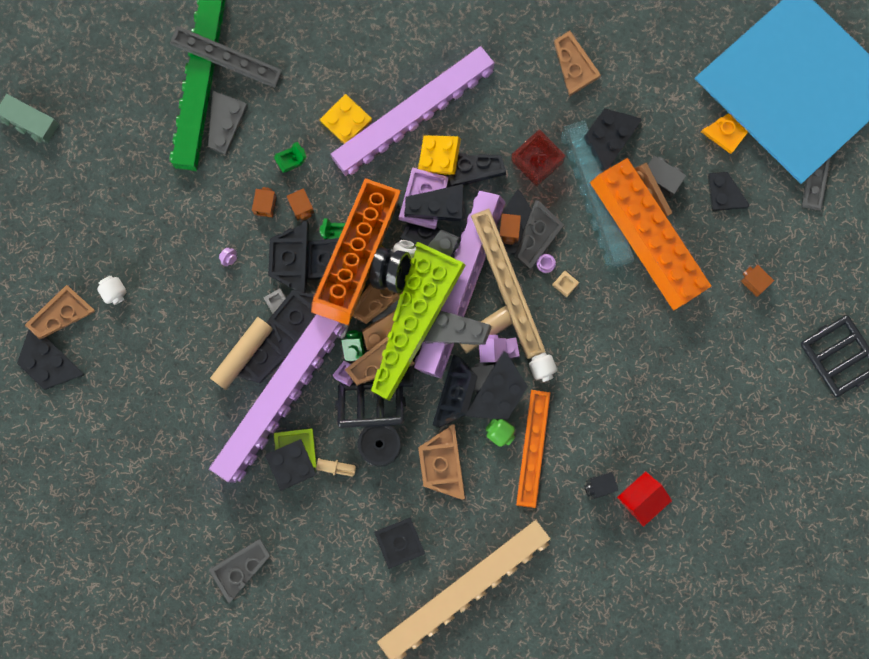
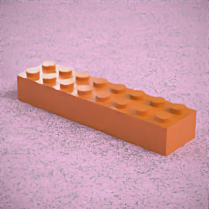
[590,158,711,311]
[311,178,401,325]

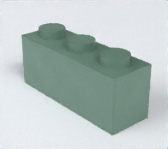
[0,94,59,143]

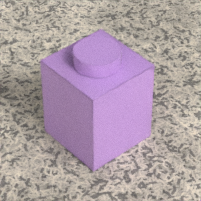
[479,335,507,363]

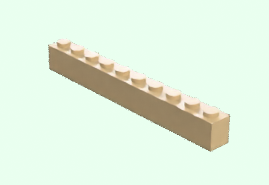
[377,520,550,659]

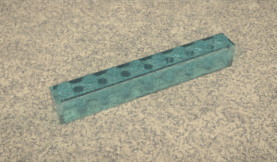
[560,120,634,270]

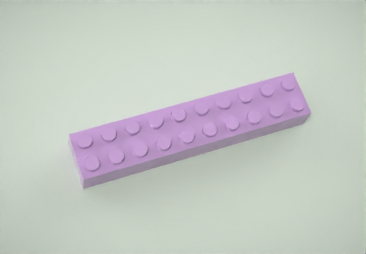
[209,314,346,483]

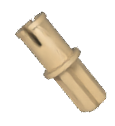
[316,458,356,477]

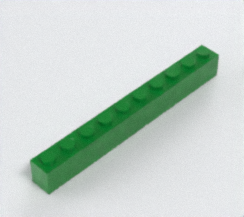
[170,0,226,171]

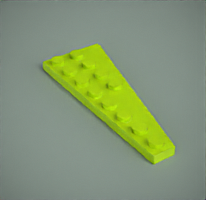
[371,242,466,401]

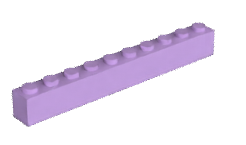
[331,46,494,176]
[414,191,506,378]

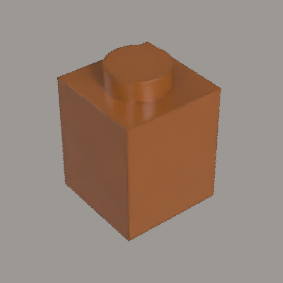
[252,187,277,218]
[286,188,315,220]
[500,214,521,244]
[741,265,774,297]

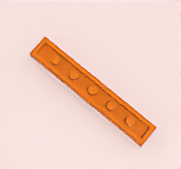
[516,390,550,508]

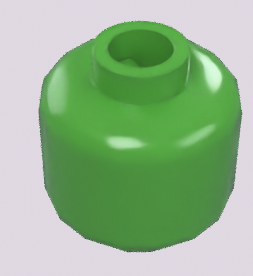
[486,419,515,447]

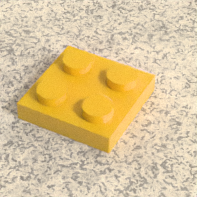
[319,94,372,144]
[418,136,461,175]

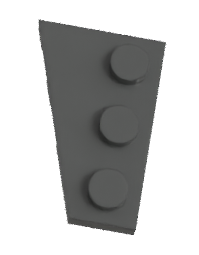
[208,91,248,155]

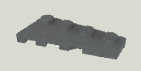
[423,311,492,345]

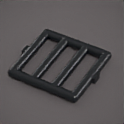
[801,315,869,397]
[335,381,406,428]

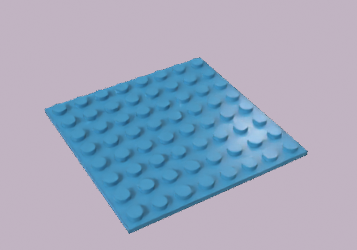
[695,0,869,184]

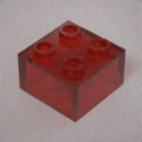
[511,129,566,187]

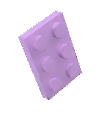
[399,168,449,229]

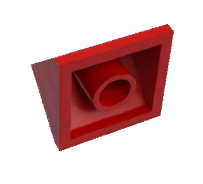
[617,471,672,527]

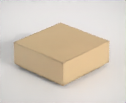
[552,271,579,297]

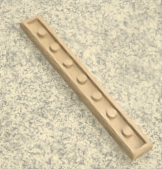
[471,209,546,359]

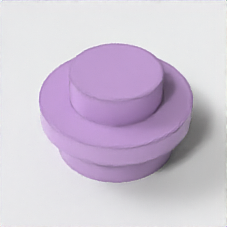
[219,248,237,266]
[536,254,556,273]

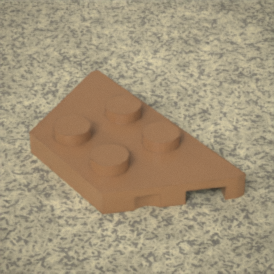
[418,424,465,500]

